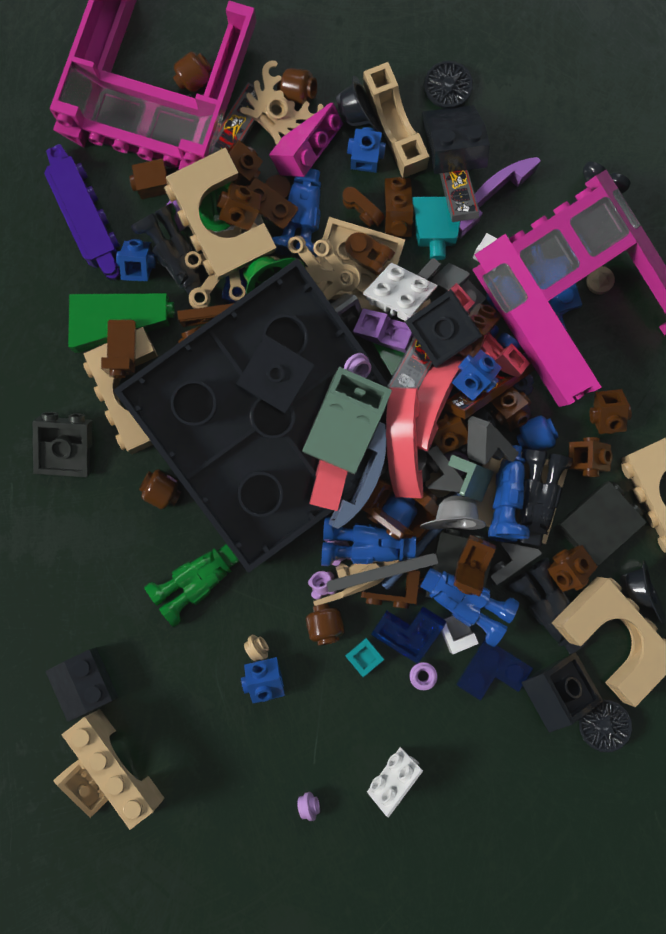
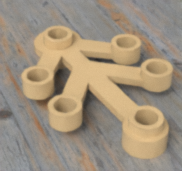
[185,223,257,309]
[269,236,361,300]

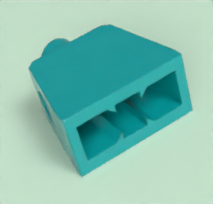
[412,197,460,260]

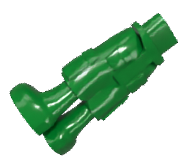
[144,544,239,628]

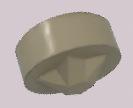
[586,266,615,295]

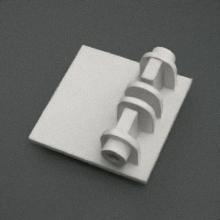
[363,263,438,322]
[367,747,423,818]

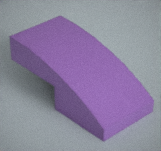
[353,308,414,353]

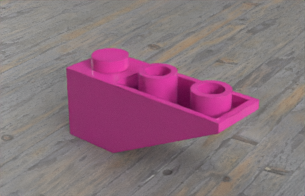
[269,103,343,177]

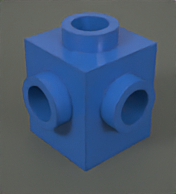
[347,127,386,173]
[116,239,157,281]
[452,349,502,401]
[241,657,285,703]

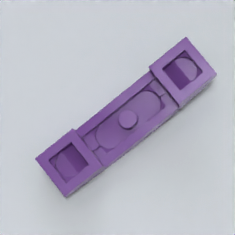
[458,157,541,238]

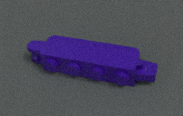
[44,144,120,280]

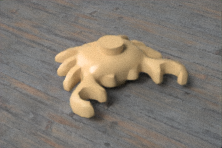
[240,61,324,145]

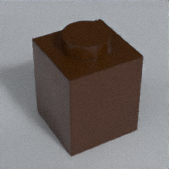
[129,158,168,199]

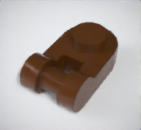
[342,187,385,227]
[345,232,395,276]

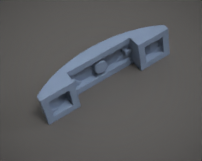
[328,422,386,529]

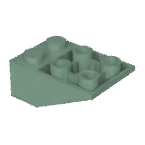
[302,367,392,474]

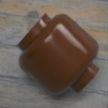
[173,51,213,93]
[277,68,318,105]
[139,469,182,509]
[306,603,344,646]

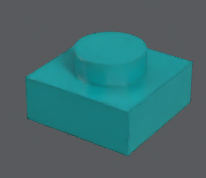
[345,638,384,677]

